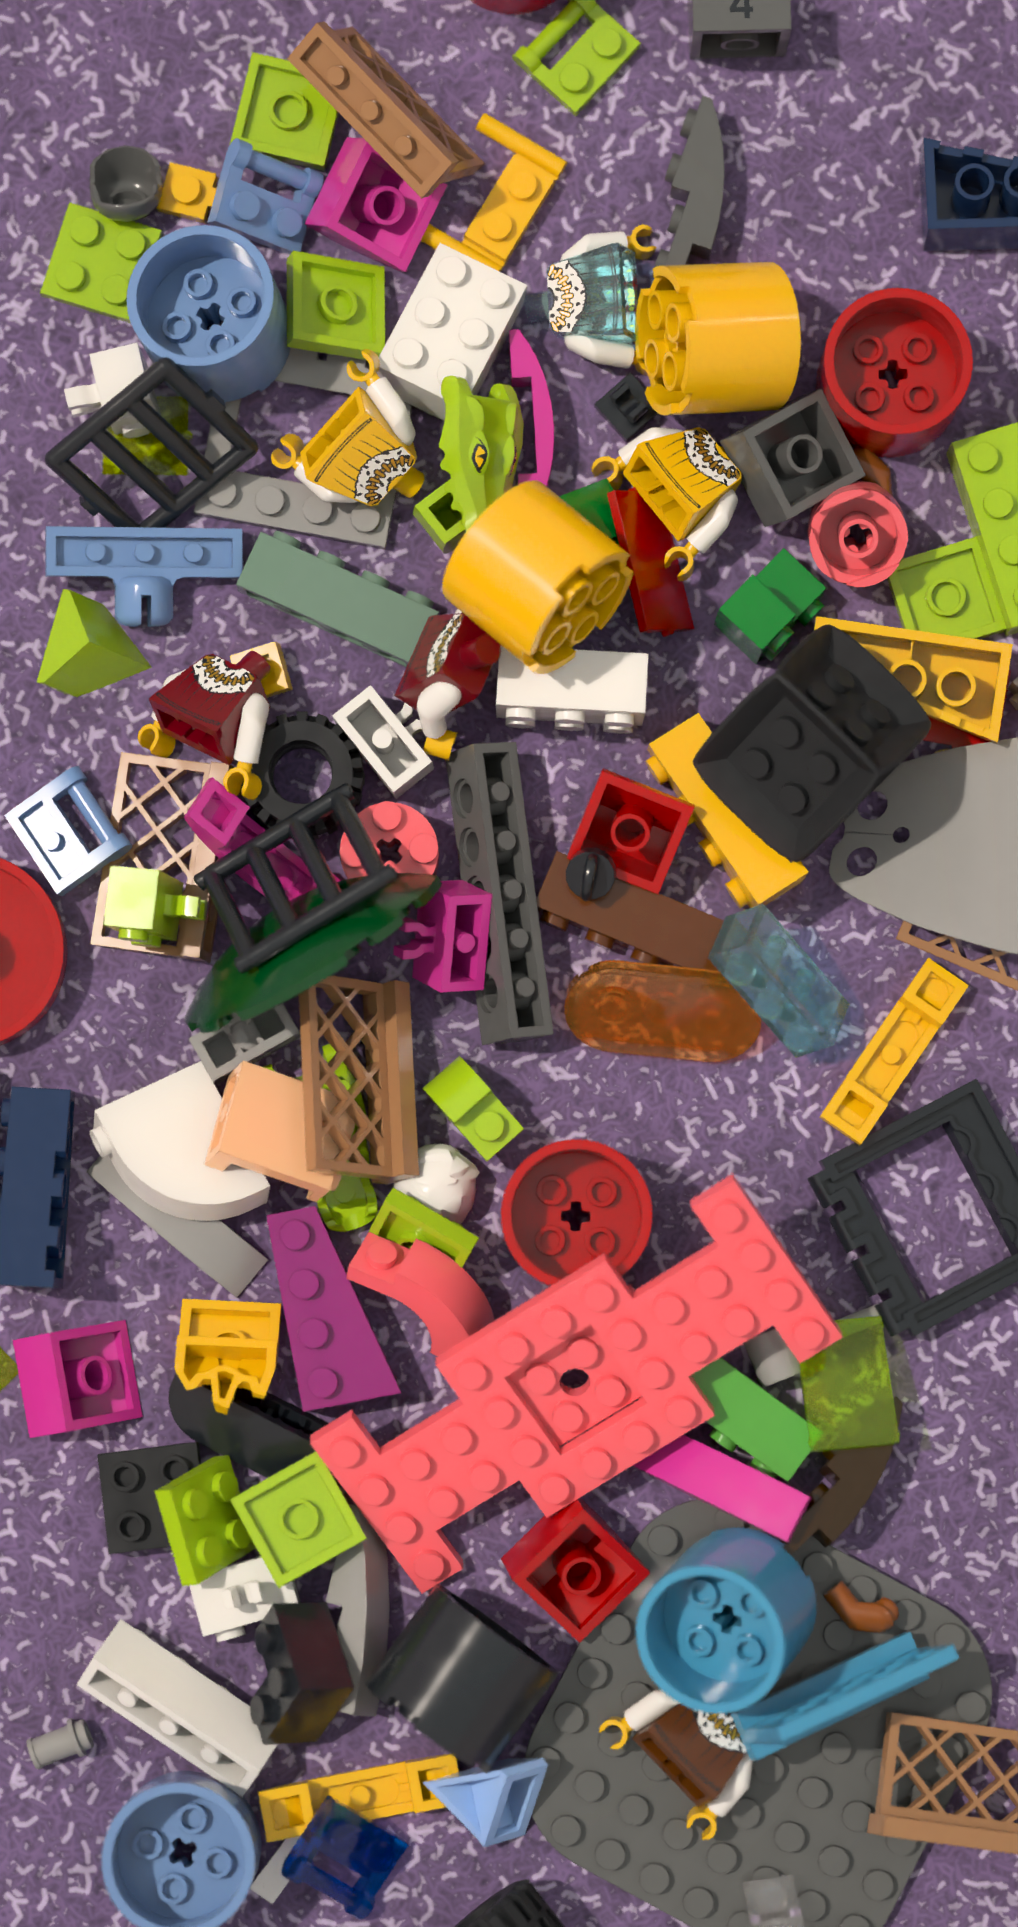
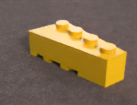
[814,616,1013,743]
[645,713,809,913]

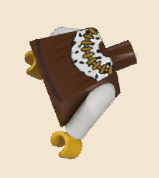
[599,1689,754,1840]

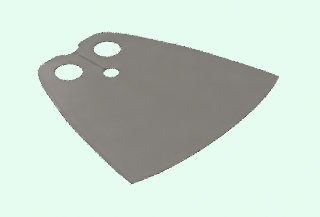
[829,737,1018,955]

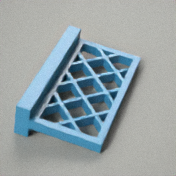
[730,1632,959,1761]

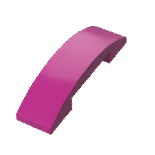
[509,329,554,487]
[184,777,341,900]

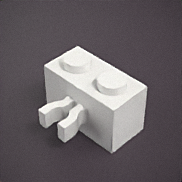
[64,343,160,438]
[332,685,434,799]
[189,1556,301,1642]

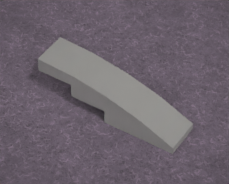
[326,1504,390,1716]

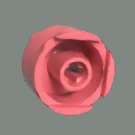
[808,481,908,588]
[339,801,439,879]

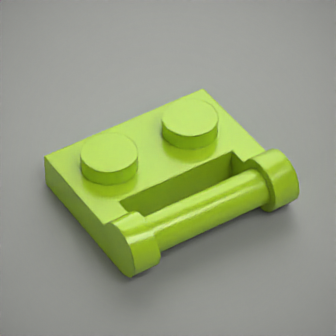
[512,0,641,117]

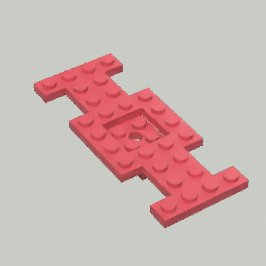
[310,1174,843,1594]

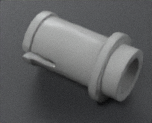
[26,1718,94,1770]

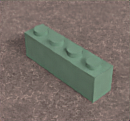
[236,531,439,667]

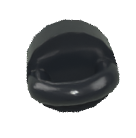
[566,847,616,901]

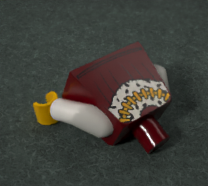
[394,608,501,761]
[137,651,271,800]

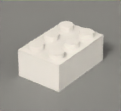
[377,243,527,421]
[496,645,648,734]

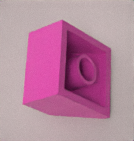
[304,137,447,272]
[13,1320,143,1438]

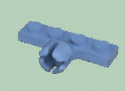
[45,526,242,627]

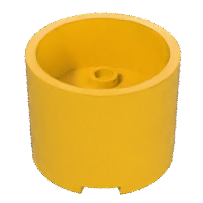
[635,262,801,416]
[442,480,633,674]

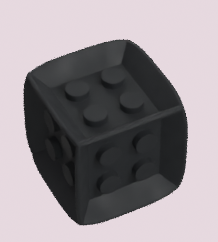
[693,625,931,862]

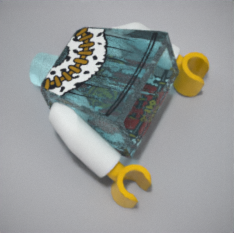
[524,224,657,376]

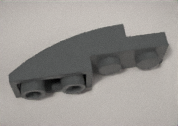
[652,96,724,277]

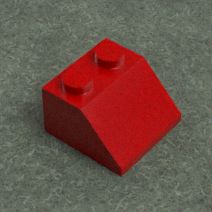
[567,768,695,894]
[501,1498,650,1643]

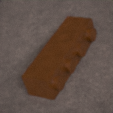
[536,851,739,988]

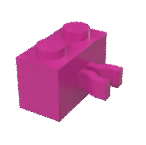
[393,880,492,993]

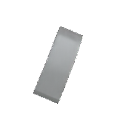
[87,1155,268,1298]

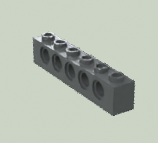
[446,742,554,1045]

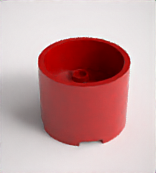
[816,288,973,458]
[501,1139,652,1287]

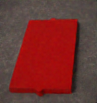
[607,487,695,637]

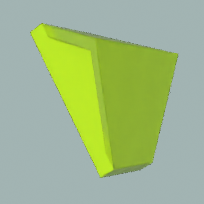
[37,589,152,697]

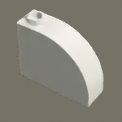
[90,1061,270,1221]

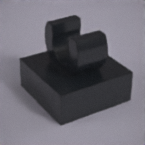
[594,372,658,442]

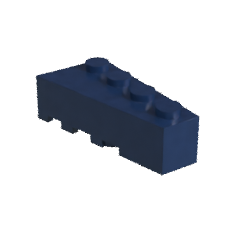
[919,138,1018,251]
[0,1087,75,1289]

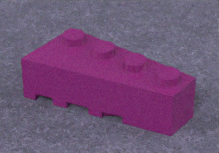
[266,1206,402,1412]

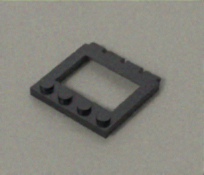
[807,1078,1018,1337]

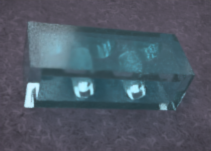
[708,904,850,1058]

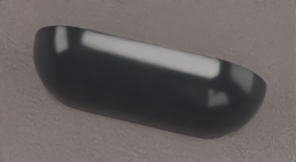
[169,1373,340,1485]

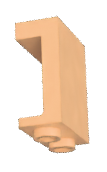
[204,1061,355,1202]

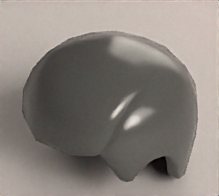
[90,145,162,222]

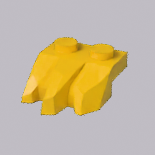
[174,1299,281,1415]

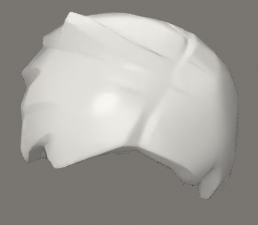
[393,1144,480,1224]

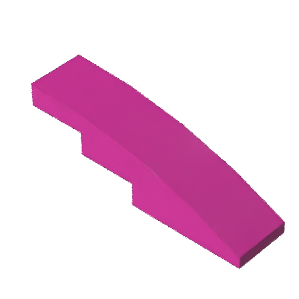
[632,1434,811,1544]

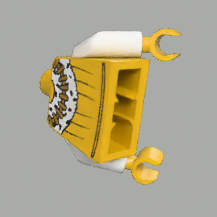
[271,349,424,506]
[592,427,742,581]

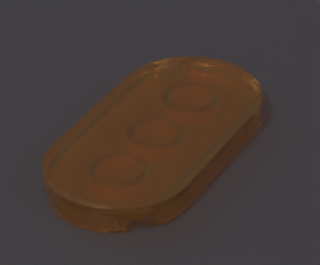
[564,960,762,1062]

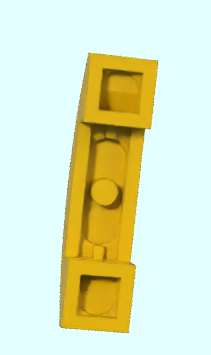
[819,957,969,1145]
[258,1754,458,1842]

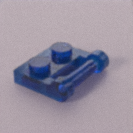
[282,1795,409,1920]

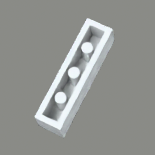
[77,1619,278,1797]

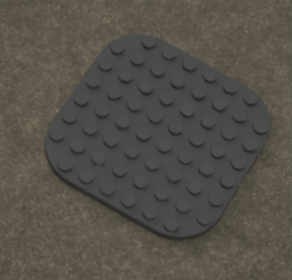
[525,1499,992,1927]

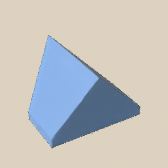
[423,1758,548,1847]

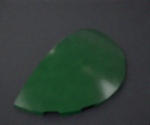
[184,873,442,1033]

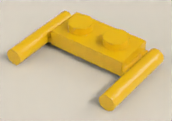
[421,113,568,272]

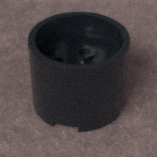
[365,1584,558,1773]

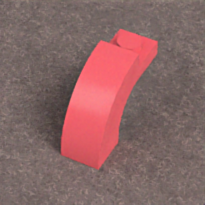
[346,1232,495,1356]

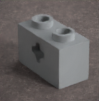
[188,1003,301,1085]

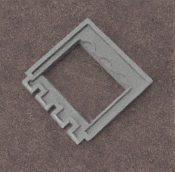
[194,348,412,549]

